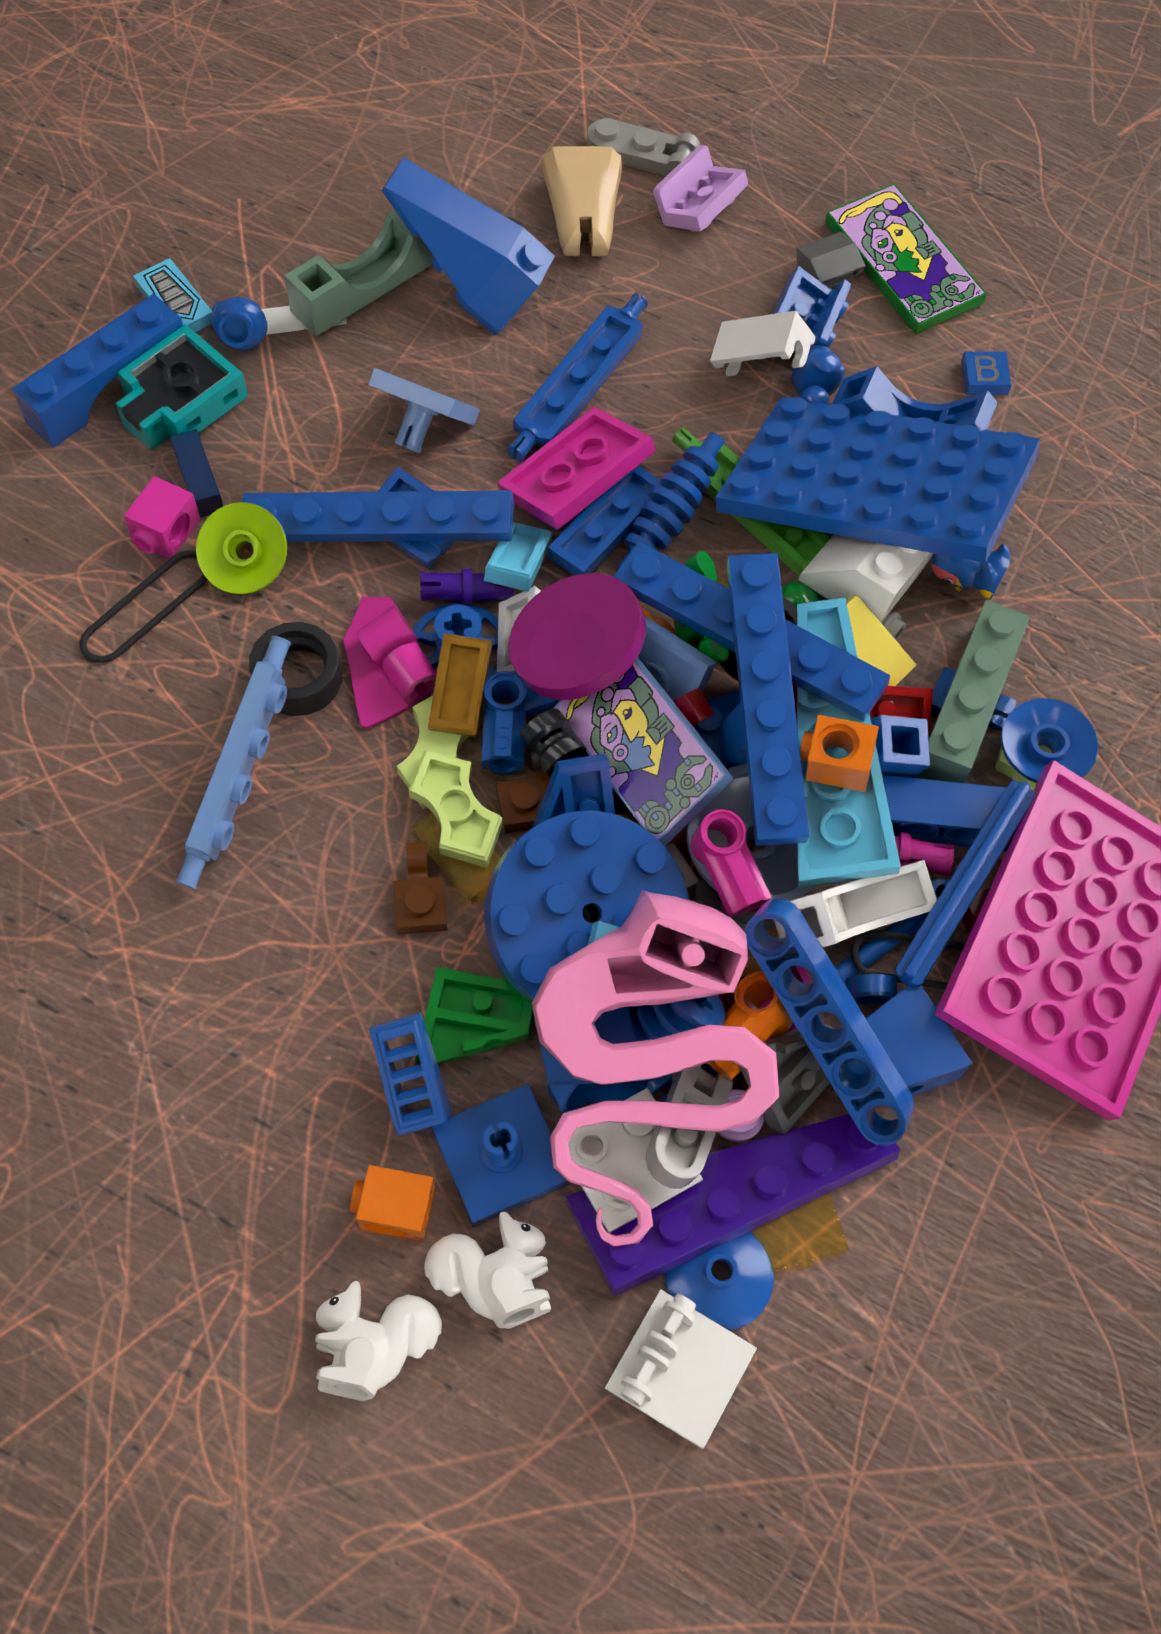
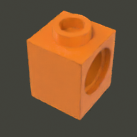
[800,715,879,792]
[350,1165,436,1243]

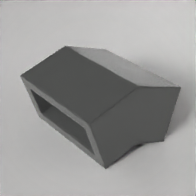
[797,232,866,288]

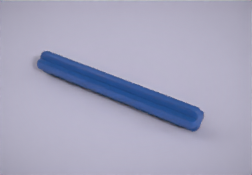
[894,781,1035,988]

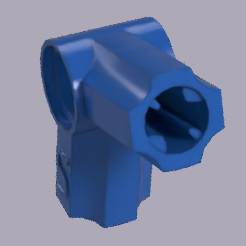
[481,671,560,775]

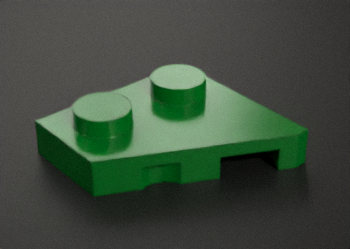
[415,967,533,1064]

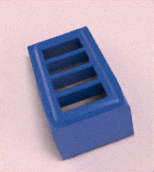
[369,1012,452,1136]

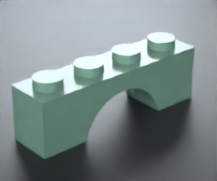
[284,209,434,337]
[915,600,1030,783]

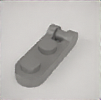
[587,118,700,177]
[645,1065,733,1189]

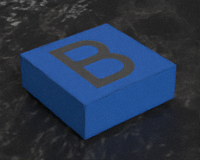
[961,351,1012,395]

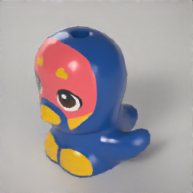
[930,544,1011,599]

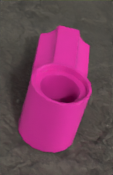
[690,809,772,917]

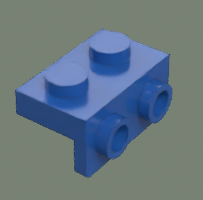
[772,266,851,357]

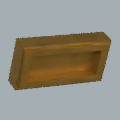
[428,633,492,737]

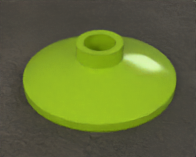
[196,502,287,595]

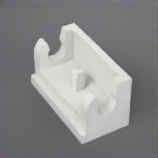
[710,311,816,377]

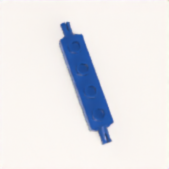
[507,293,648,462]

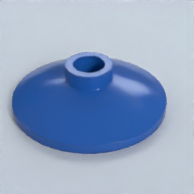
[1001,698,1099,783]
[665,1231,774,1331]

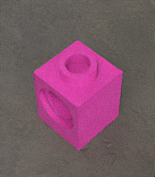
[124,476,200,559]

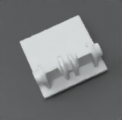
[568,1088,703,1233]
[605,1289,757,1450]

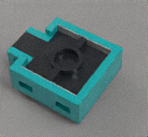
[116,324,248,451]

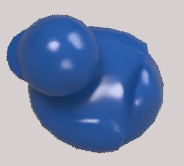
[212,297,268,350]
[791,345,845,404]

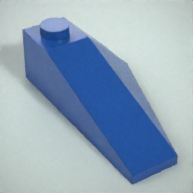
[381,157,555,335]

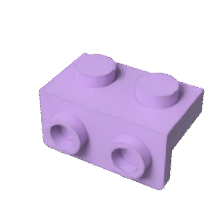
[653,145,749,232]

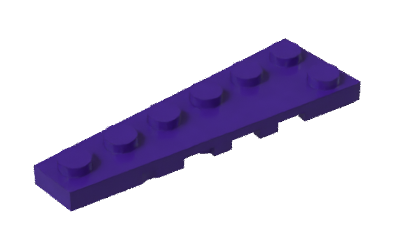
[566,1114,900,1297]

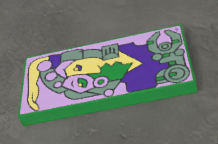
[825,183,987,334]

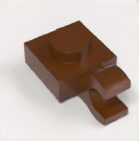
[393,841,448,934]

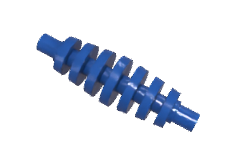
[618,432,725,569]

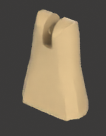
[541,146,622,256]

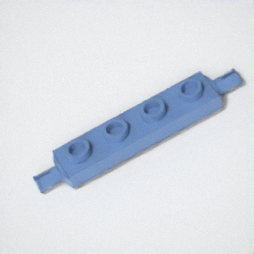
[175,636,291,889]

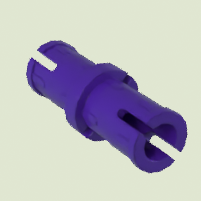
[420,568,514,605]

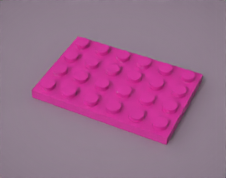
[934,760,1161,1121]

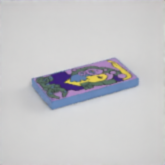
[554,657,734,846]

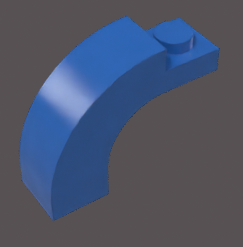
[832,366,998,431]

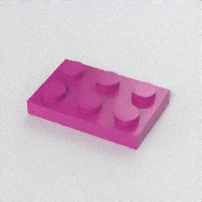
[497,407,656,530]

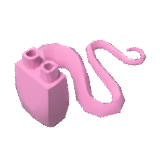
[532,890,779,1246]

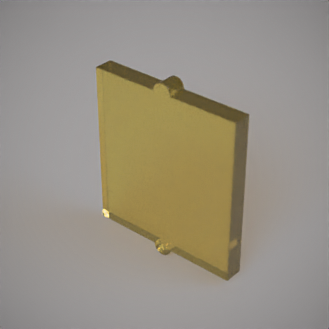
[750,1192,849,1273]

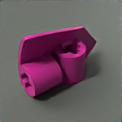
[343,597,437,729]

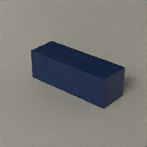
[170,429,223,517]

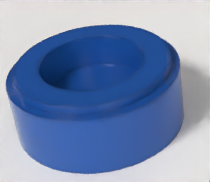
[845,974,898,1005]

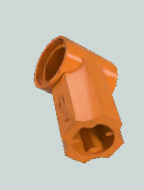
[708,972,793,1080]

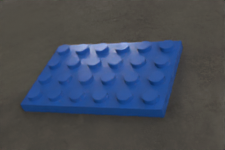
[715,397,1040,563]

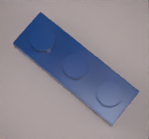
[547,466,661,576]

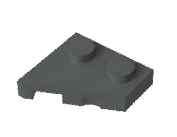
[739,1023,847,1135]

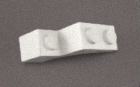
[774,860,937,947]

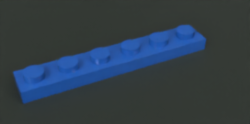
[242,490,514,542]
[613,541,890,722]
[727,553,809,846]

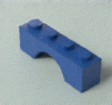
[12,294,183,448]
[722,702,930,778]

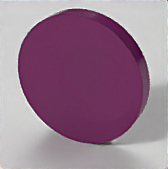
[509,573,646,700]

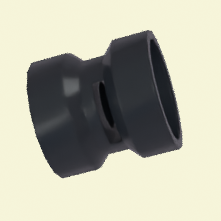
[520,709,587,777]

